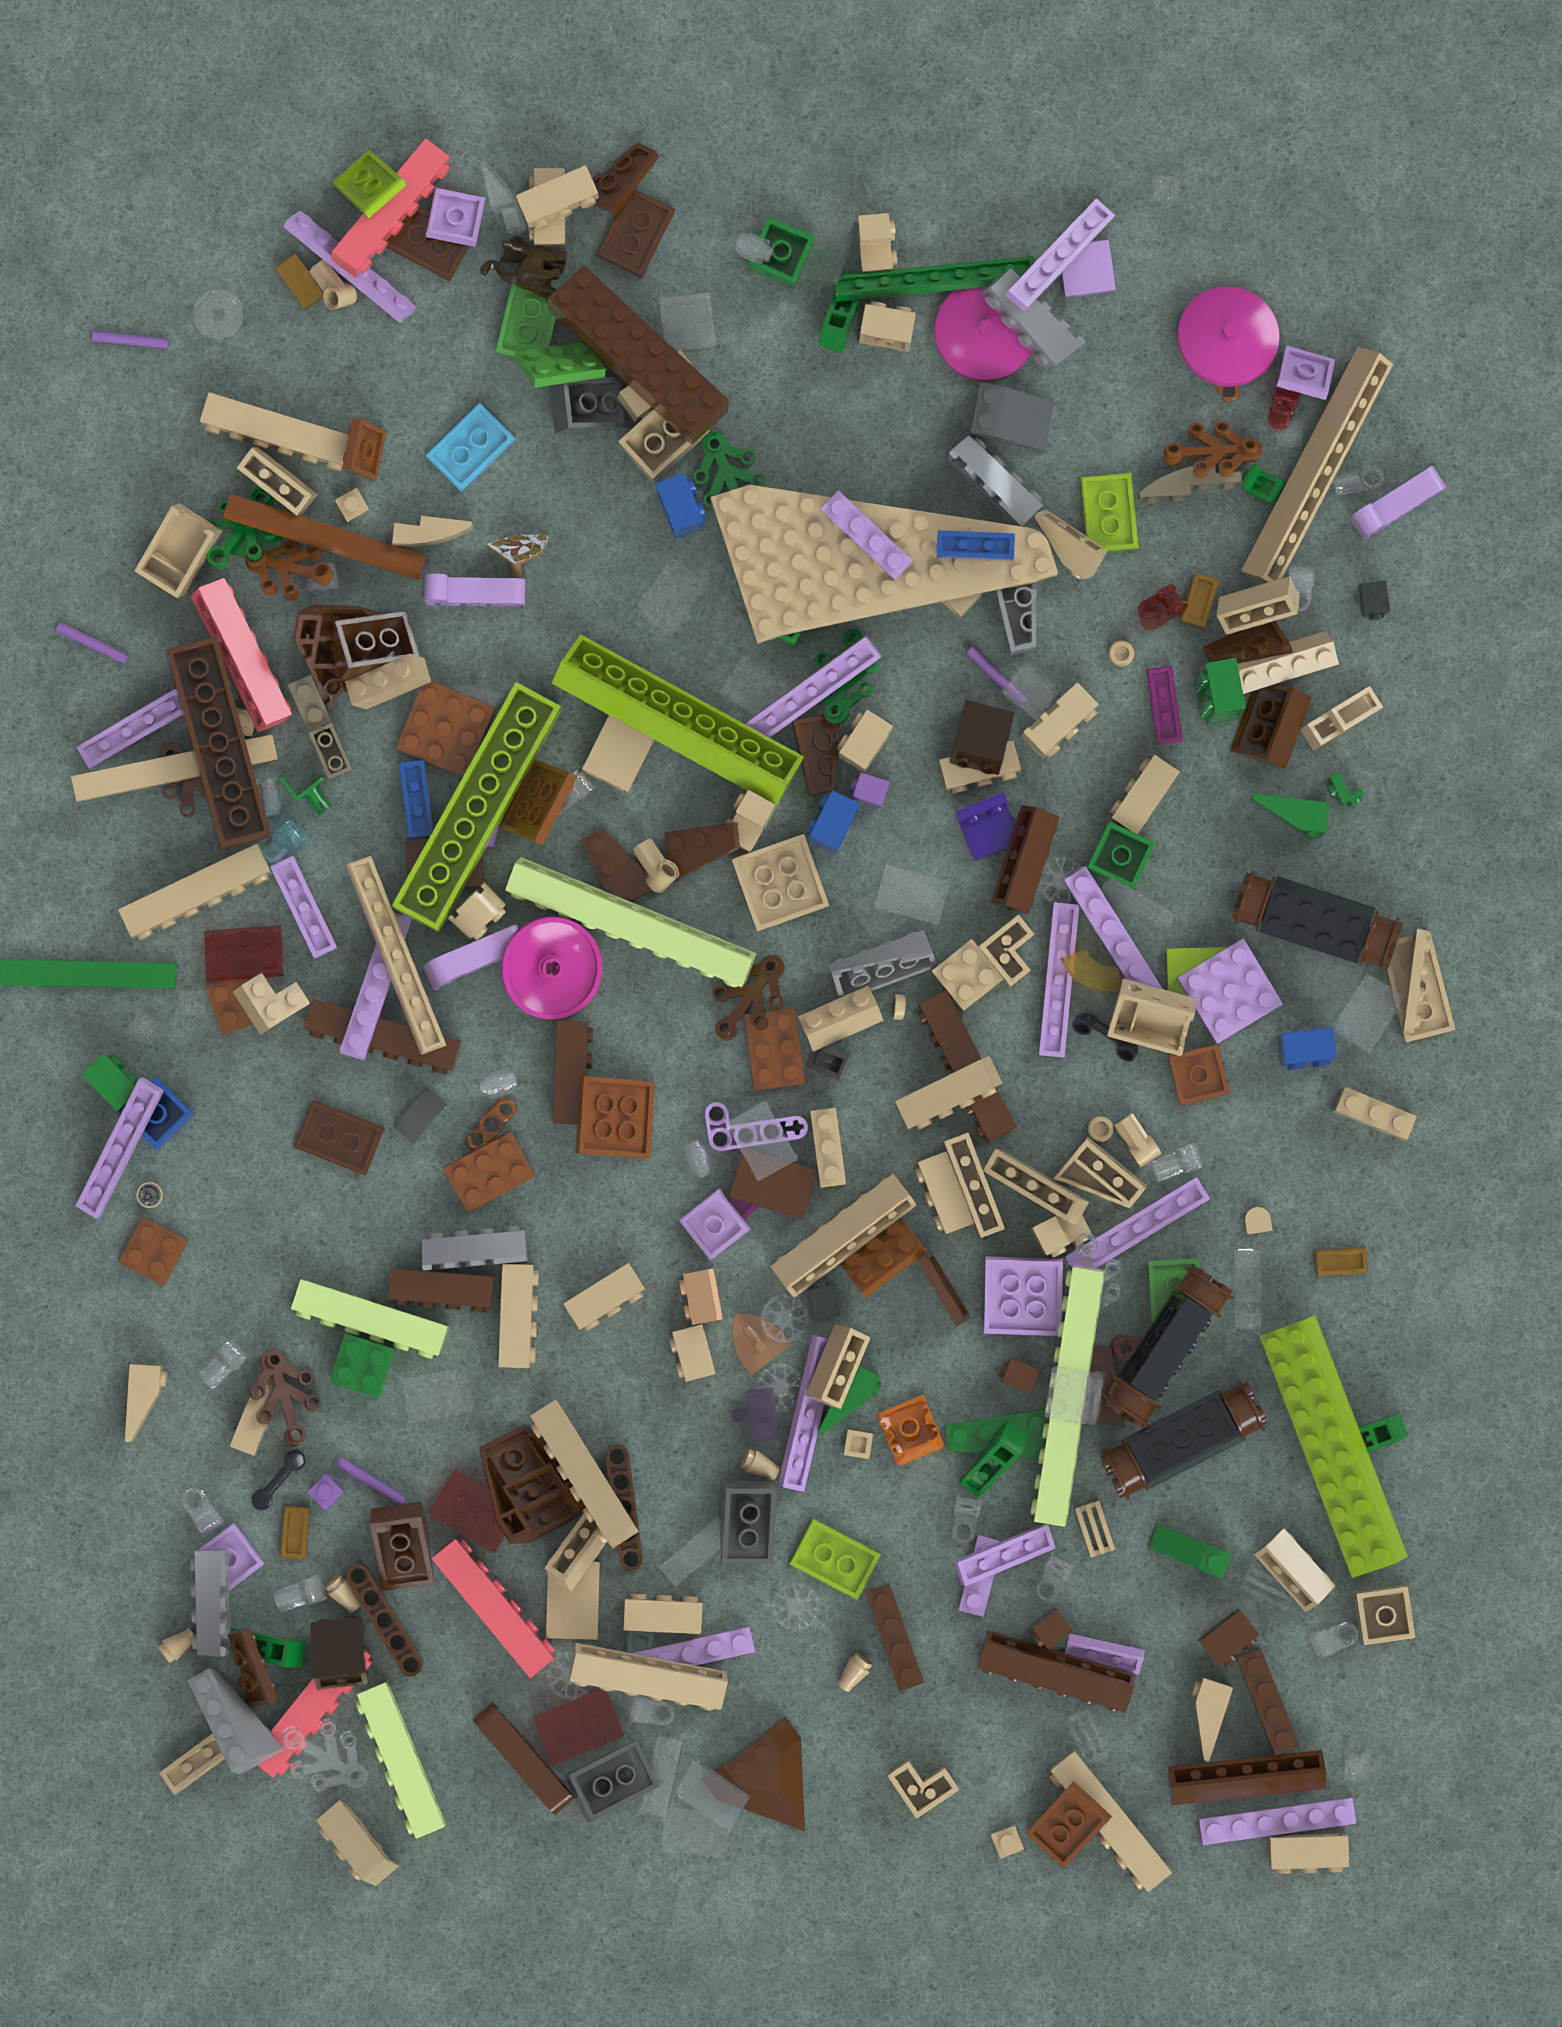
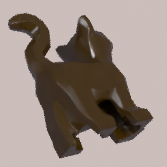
[480,237,567,299]

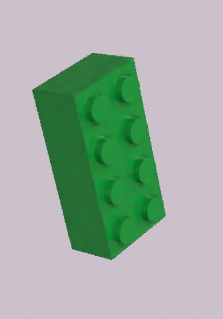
[1194,658,1246,725]

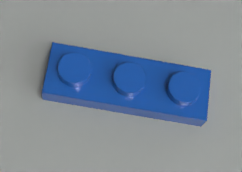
[936,531,1015,561]
[399,760,433,840]

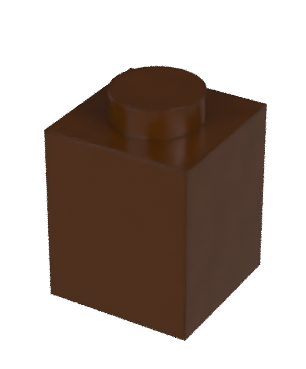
[998,1358,1040,1394]

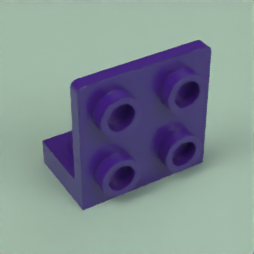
[955,792,1015,860]

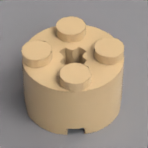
[448,882,506,941]

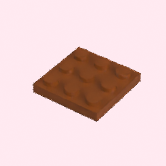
[396,680,496,777]
[499,760,577,845]
[575,1076,655,1159]

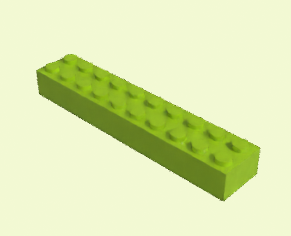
[552,634,804,806]
[392,682,562,933]
[1260,1315,1408,1578]

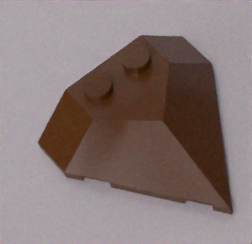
[293,604,384,711]
[703,1717,805,1831]

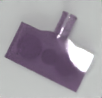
[732,1387,779,1442]

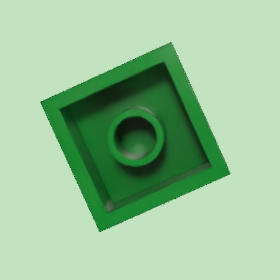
[748,217,815,289]
[1087,821,1156,892]
[81,1053,139,1112]
[329,1333,396,1398]

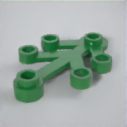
[693,432,766,509]
[207,486,276,569]
[815,629,879,724]

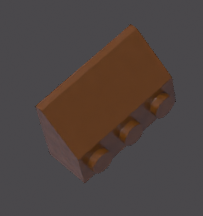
[333,611,420,680]
[1230,684,1312,769]

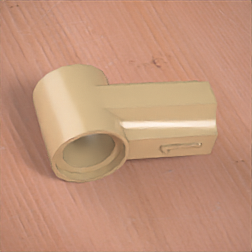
[309,260,357,310]
[633,839,679,893]
[1114,1113,1162,1168]

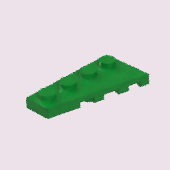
[945,1409,1049,1458]

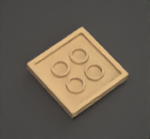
[732,834,829,932]

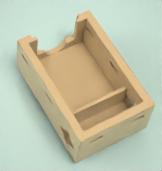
[135,503,223,598]
[1107,979,1197,1056]

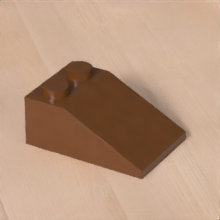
[370,1501,434,1590]

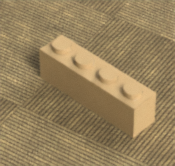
[1238,631,1339,694]
[895,1056,1003,1130]
[943,1133,1005,1238]
[983,1149,1089,1224]
[498,1264,539,1368]

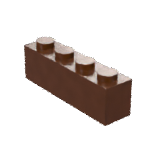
[991,805,1059,914]
[553,1021,593,1125]
[388,1268,495,1312]
[865,1583,924,1691]
[1236,1647,1299,1755]

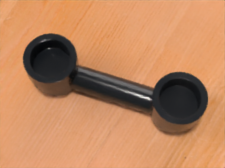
[1072,1013,1138,1062]
[252,1450,306,1510]

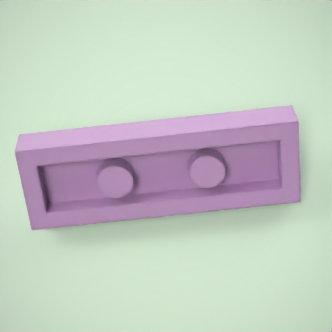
[958,1535,1000,1617]
[1064,1634,1145,1675]

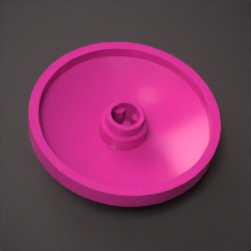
[935,287,1031,381]
[1177,287,1279,387]
[500,916,602,1019]

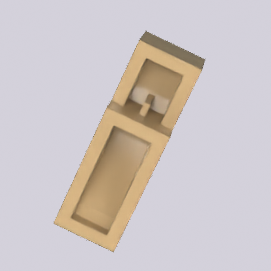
[392,516,473,547]
[1300,686,1383,751]
[230,1373,275,1456]

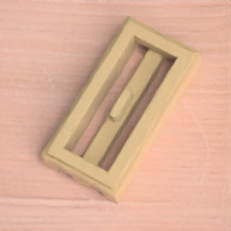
[1074,1500,1115,1558]

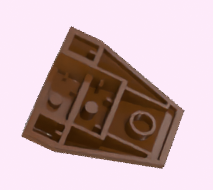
[479,1425,586,1544]

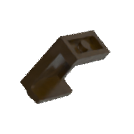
[950,700,1015,775]
[310,1616,368,1690]

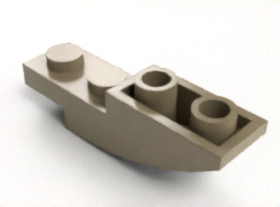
[1138,466,1242,505]
[288,674,352,779]

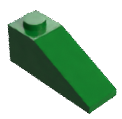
[819,270,861,353]
[1251,793,1330,839]
[818,1366,882,1434]
[1358,1412,1408,1452]
[959,1422,1029,1498]
[1148,1524,1232,1578]
[229,1628,306,1668]

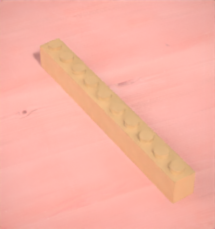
[1241,347,1393,584]

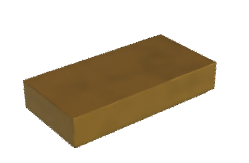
[275,253,323,310]
[1180,573,1219,629]
[1315,1247,1368,1276]
[280,1505,311,1559]

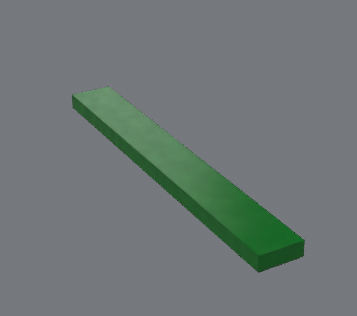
[832,256,1035,302]
[0,959,177,989]

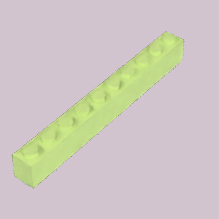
[505,857,757,987]
[1031,1265,1105,1527]

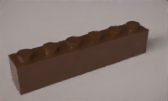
[917,990,1017,1142]
[304,999,462,1075]
[977,1630,1136,1713]
[1168,1750,1326,1805]

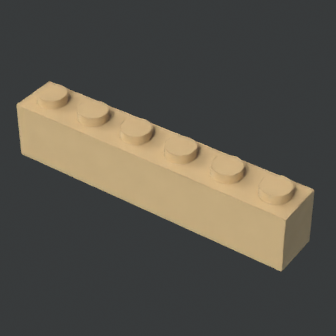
[200,392,348,471]
[118,844,272,941]
[770,1174,917,1298]
[530,1400,639,1548]
[569,1643,728,1710]
[1049,1749,1172,1892]

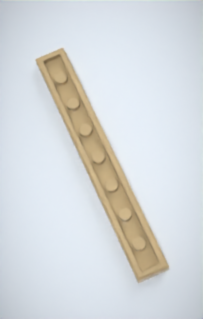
[71,735,278,802]
[346,856,446,1055]

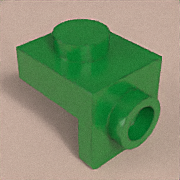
[1241,464,1285,505]
[1326,772,1366,807]

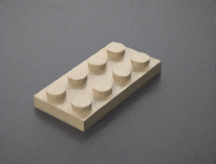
[1386,931,1456,1043]

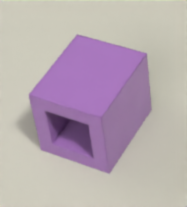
[849,772,890,808]
[307,1473,346,1511]

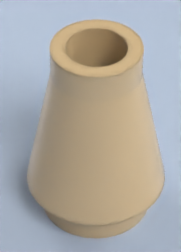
[740,1449,780,1480]
[325,1574,361,1613]
[158,1627,193,1663]
[837,1653,873,1692]

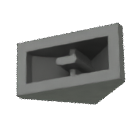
[806,1047,852,1082]
[395,1088,447,1144]

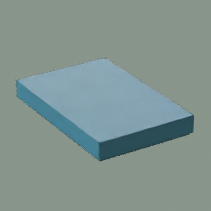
[425,403,516,492]

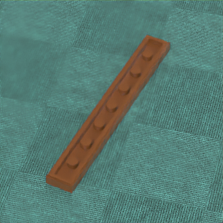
[223,494,426,580]

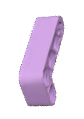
[1350,466,1447,540]
[424,574,525,606]
[423,925,519,990]
[705,1102,808,1151]

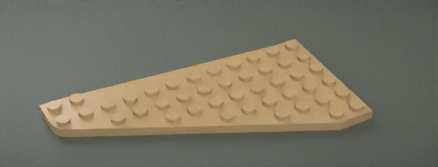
[711,485,1058,644]

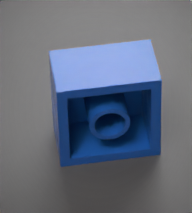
[656,473,706,538]
[807,790,860,854]
[1277,1027,1337,1070]
[120,1077,196,1150]

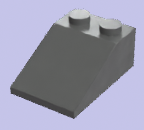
[550,377,636,434]
[970,382,1054,451]
[719,1480,777,1564]
[564,1740,660,1822]

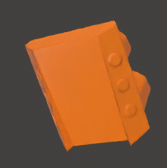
[876,1395,944,1465]

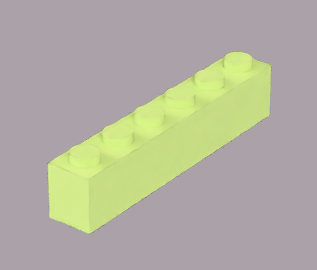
[291,1279,449,1359]
[355,1681,446,1839]

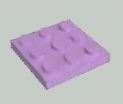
[1177,938,1283,1044]
[984,1256,1063,1336]

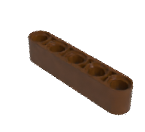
[606,1444,643,1571]
[346,1563,424,1677]
[473,1702,575,1815]

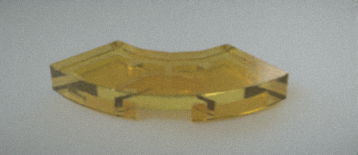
[1060,949,1122,992]

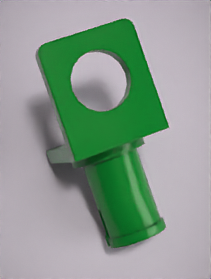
[278,775,332,815]

